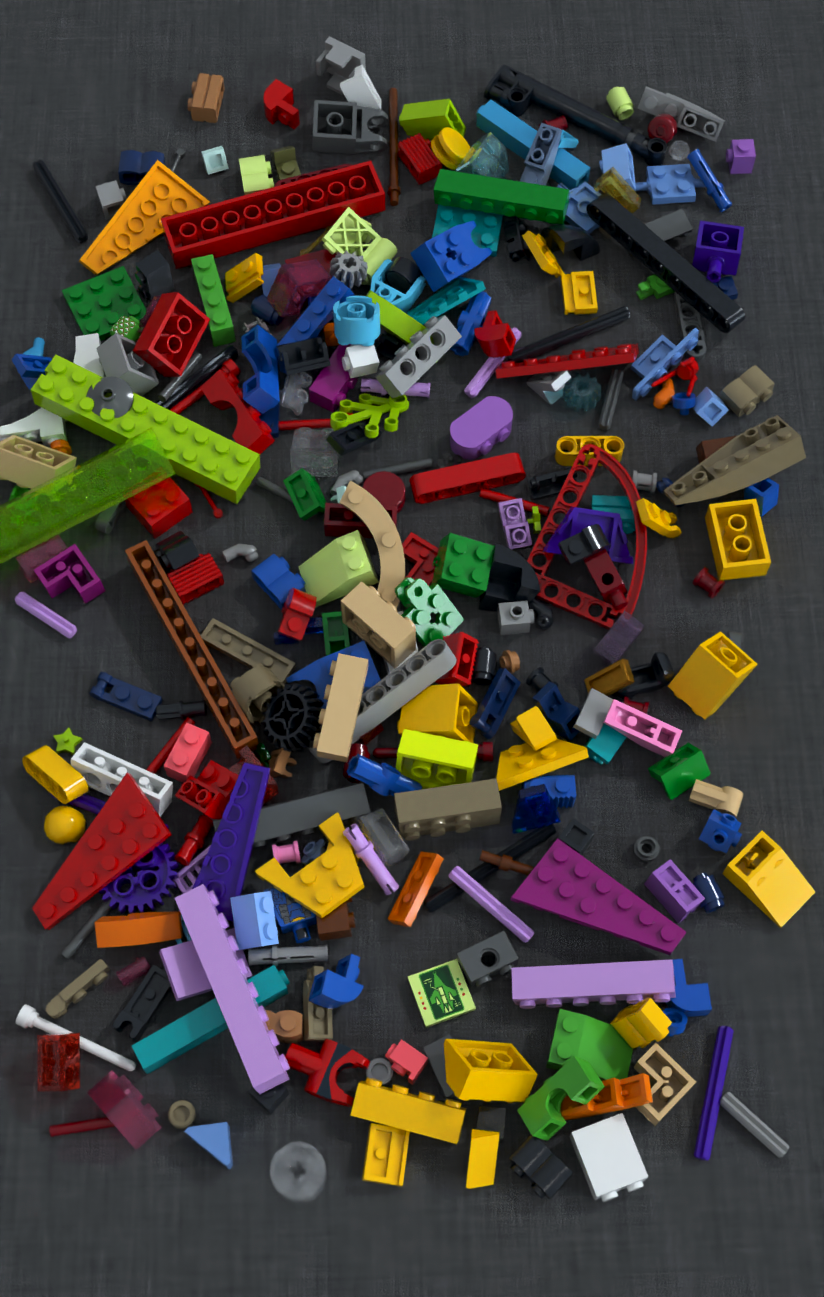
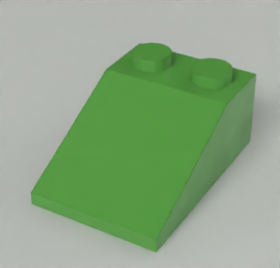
[546,1009,633,1081]

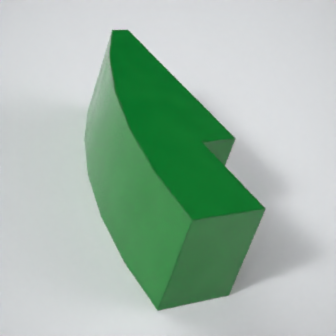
[322,611,350,656]

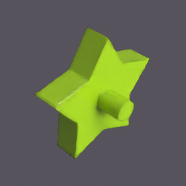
[527,506,541,534]
[53,727,82,755]

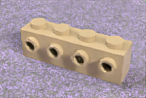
[313,653,368,763]

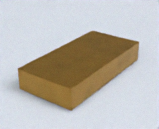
[584,659,635,696]

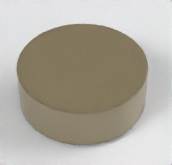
[168,1100,196,1129]

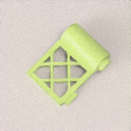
[321,207,397,285]

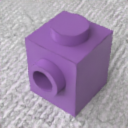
[726,139,756,174]

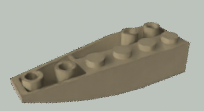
[664,415,806,505]

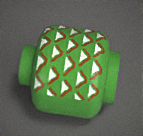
[110,316,144,342]

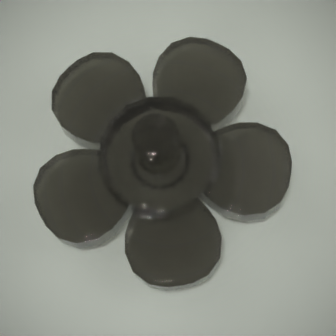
[437,453,463,468]

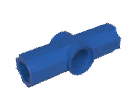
[450,291,492,357]
[346,754,422,796]

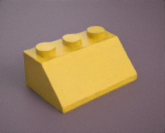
[444,1039,538,1103]

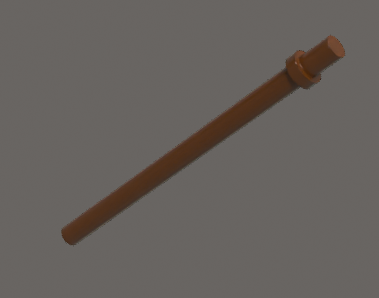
[388,88,401,206]

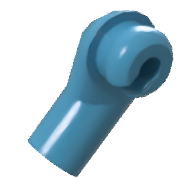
[23,337,45,356]

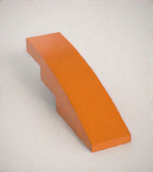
[561,1073,653,1120]

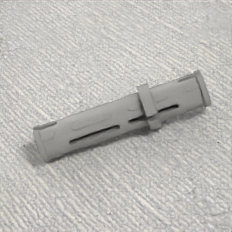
[248,944,328,967]

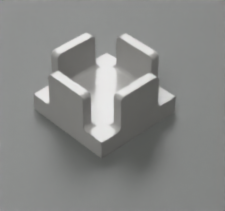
[316,36,366,95]

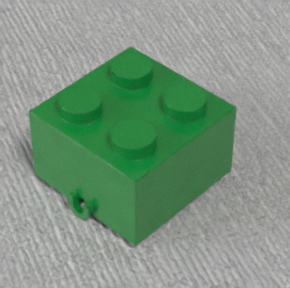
[432,533,495,598]

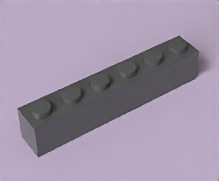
[213,782,371,848]

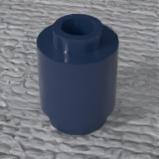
[251,295,286,325]
[692,873,725,914]

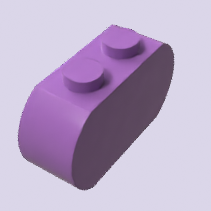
[450,396,513,460]

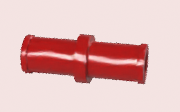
[175,815,214,866]

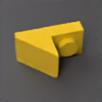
[510,706,557,751]

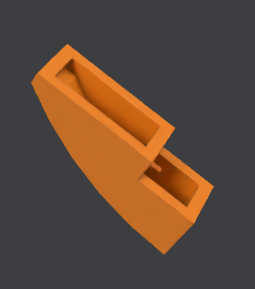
[94,911,183,948]

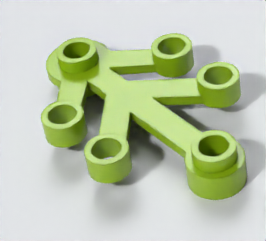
[330,393,409,438]

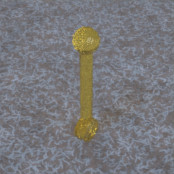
[300,225,332,256]

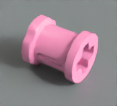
[272,841,301,864]

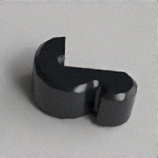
[617,652,675,699]

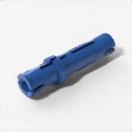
[687,149,732,212]

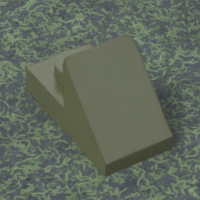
[270,146,301,180]

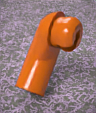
[653,378,675,409]

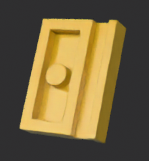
[522,230,563,278]
[225,253,264,303]
[560,271,598,315]
[362,1123,410,1187]

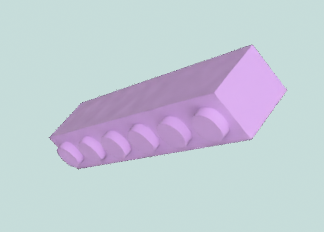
[511,960,676,1009]

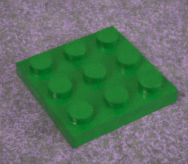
[62,266,150,341]

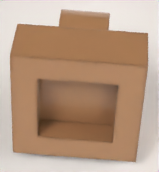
[268,748,297,778]

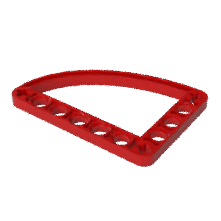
[527,444,647,633]

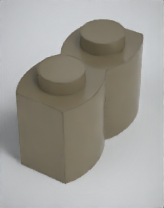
[720,365,775,417]

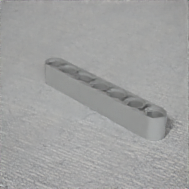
[307,639,457,763]

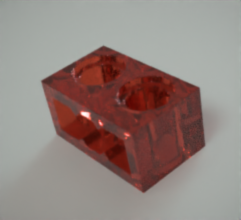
[37,1033,80,1091]

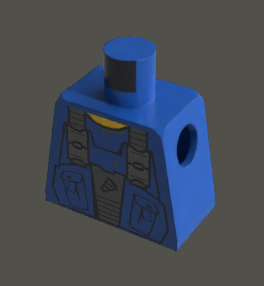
[264,887,317,943]

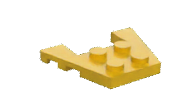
[255,812,364,918]

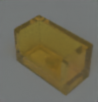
[594,167,641,214]

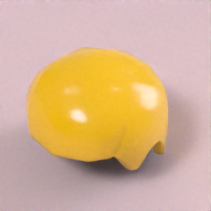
[43,805,86,845]

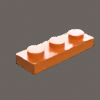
[388,851,444,927]

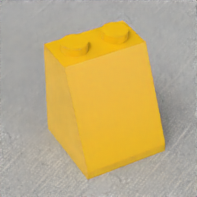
[668,631,758,720]
[397,683,478,743]

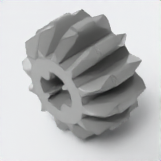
[329,250,368,289]

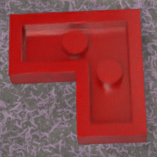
[402,532,439,586]

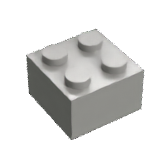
[96,333,159,396]

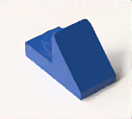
[12,354,52,390]

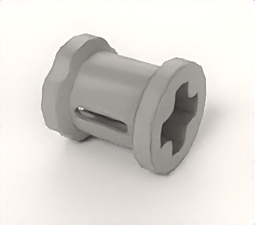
[632,470,657,494]

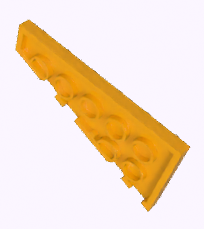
[79,160,210,276]

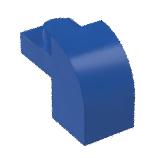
[308,954,363,1009]
[665,959,712,1017]

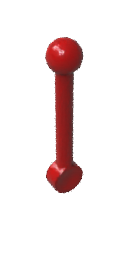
[194,483,223,519]

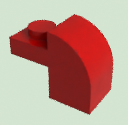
[263,79,300,129]
[474,310,516,358]
[277,588,317,641]

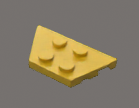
[496,739,589,791]

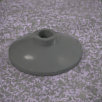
[86,376,134,418]

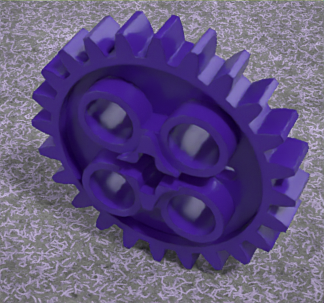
[98,842,179,914]

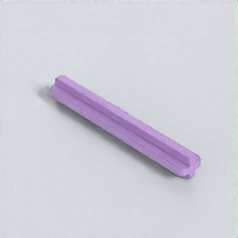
[464,327,522,398]
[448,866,534,943]

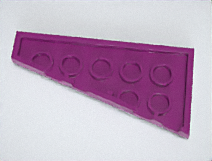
[511,838,686,955]

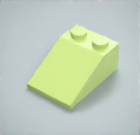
[298,530,379,607]

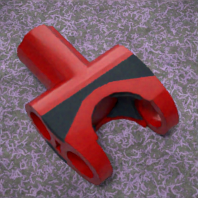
[285,1039,370,1107]

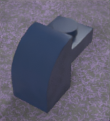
[533,681,580,741]

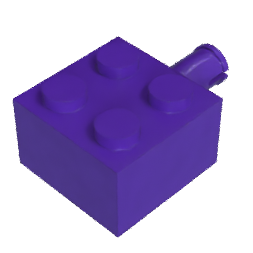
[692,220,744,283]

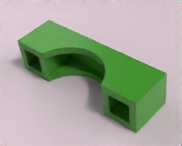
[191,254,236,347]

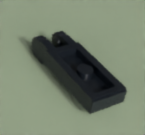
[326,419,382,456]

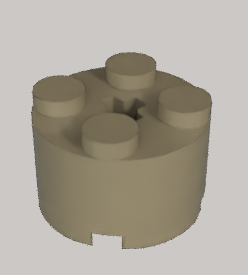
[230,664,285,724]

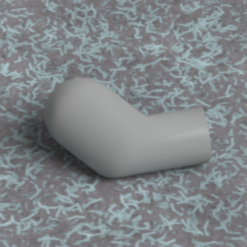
[330,470,363,496]
[222,544,258,562]

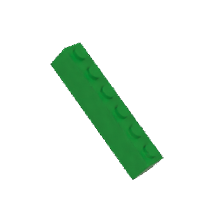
[434,169,569,224]

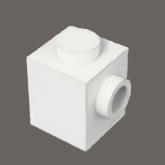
[342,344,380,378]

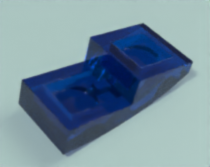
[273,617,323,645]

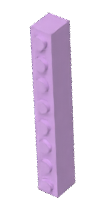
[175,884,290,1094]

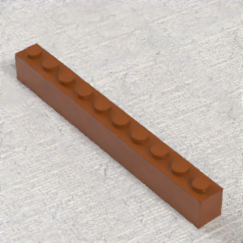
[125,540,259,759]

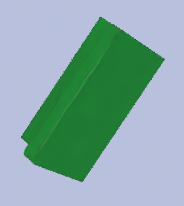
[283,468,327,521]
[648,743,711,800]

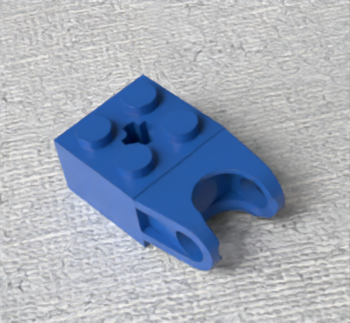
[410,221,493,292]
[285,641,380,709]

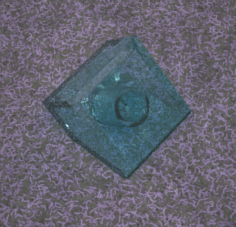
[455,132,509,179]

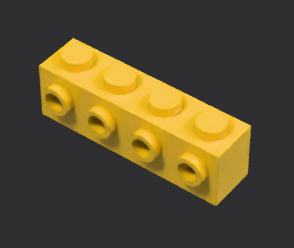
[350,1077,467,1144]

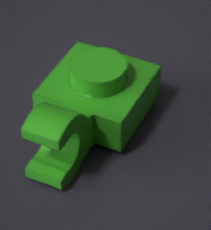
[636,275,675,300]

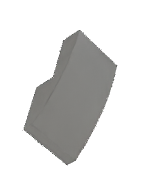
[573,688,613,739]

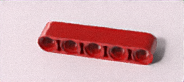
[409,453,526,504]

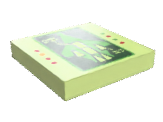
[407,959,476,1028]

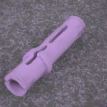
[361,377,430,398]
[343,823,399,895]

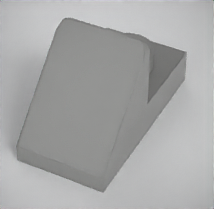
[526,370,571,404]

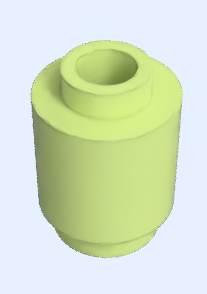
[606,87,634,120]

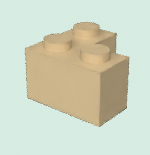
[634,1043,696,1126]

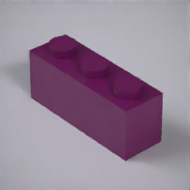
[309,344,358,413]

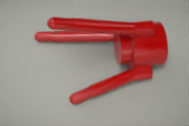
[651,356,699,397]

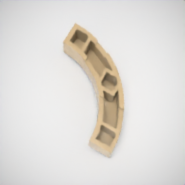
[339,481,405,609]

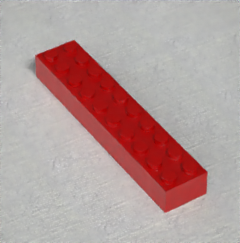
[161,160,386,269]

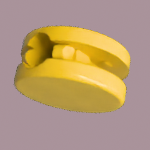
[431,127,472,170]

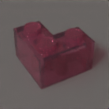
[267,259,331,317]
[87,1070,161,1150]

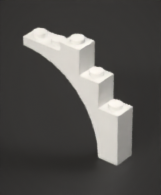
[0,333,105,448]

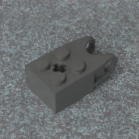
[312,100,388,154]

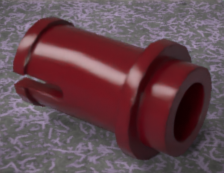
[539,116,568,130]

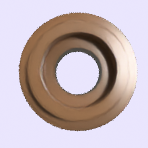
[499,650,520,674]

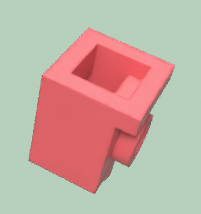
[385,1039,428,1085]

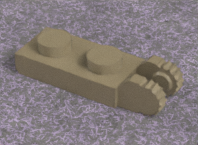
[45,959,110,1019]

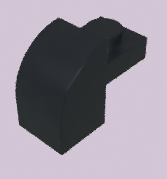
[558,524,611,566]

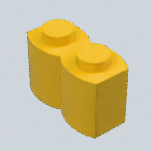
[610,997,672,1048]

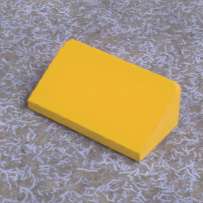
[466,1129,500,1189]

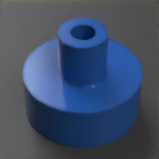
[672,392,696,415]
[663,1007,688,1036]

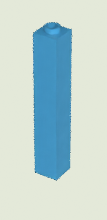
[476,100,591,190]

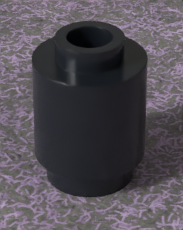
[471,647,497,686]

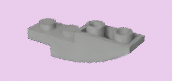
[637,86,725,142]

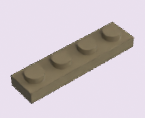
[200,618,296,684]

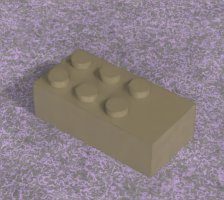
[394,778,502,841]

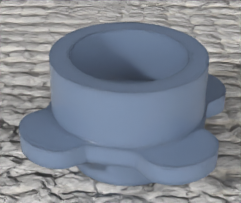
[301,839,326,864]

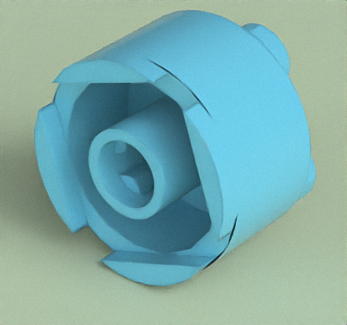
[333,296,381,346]

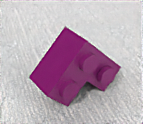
[34,544,106,604]

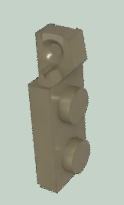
[303,966,333,1042]

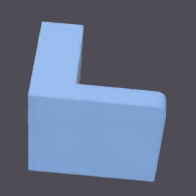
[693,386,728,427]

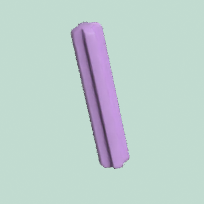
[15,592,77,638]

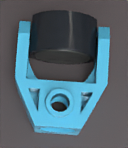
[370,257,426,313]

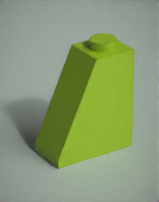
[399,99,466,140]

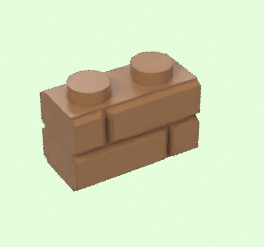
[188,73,225,123]

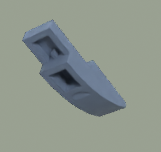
[519,123,562,186]

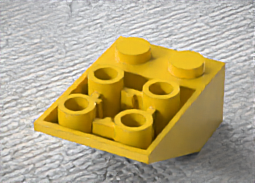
[722,831,815,928]

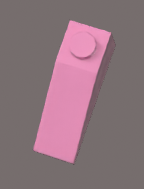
[603,699,682,757]

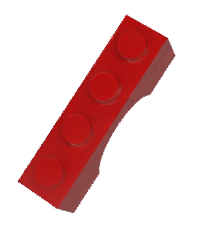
[200,369,275,454]

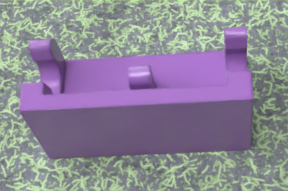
[644,859,705,924]

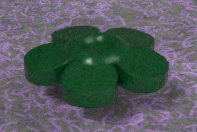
[254,743,272,768]

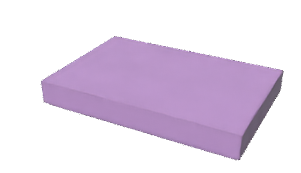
[159,928,252,1001]

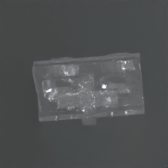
[279,372,312,416]

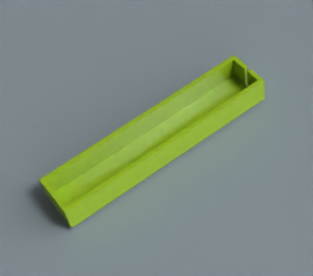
[31,355,261,504]

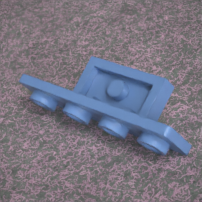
[631,328,699,401]

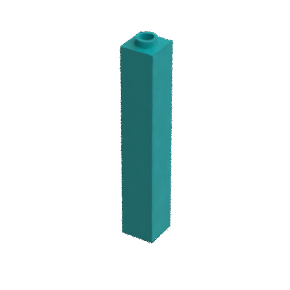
[132,965,290,1074]

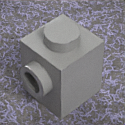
[95,180,127,220]
[497,601,534,635]

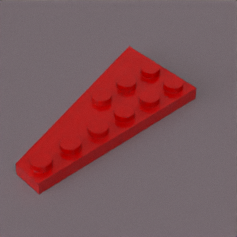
[495,343,639,379]
[32,772,172,930]

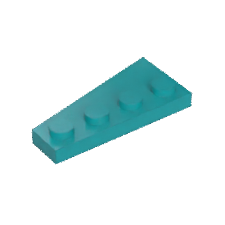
[406,277,486,325]

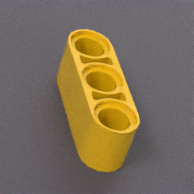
[555,436,624,466]
[22,745,88,804]

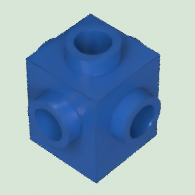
[699,809,742,854]

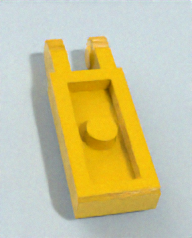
[636,498,681,538]

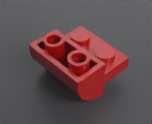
[175,760,239,819]

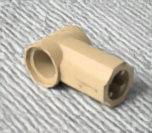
[689,779,743,818]

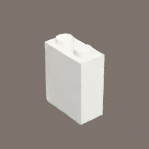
[569,1113,648,1202]

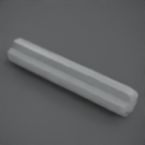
[720,1092,789,1158]

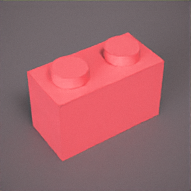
[164,722,212,783]

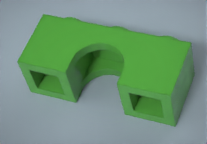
[517,1056,605,1141]

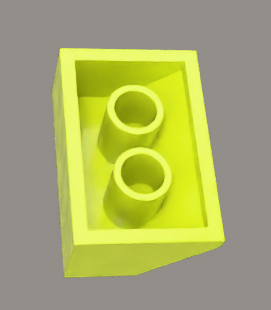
[396,729,478,789]

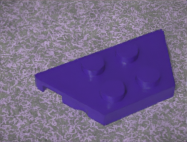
[543,507,633,564]

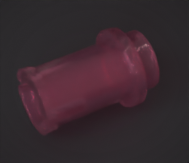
[116,956,151,987]

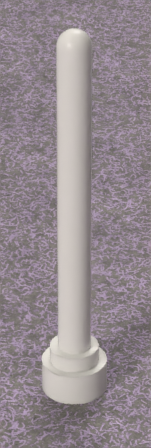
[16,1004,136,1071]

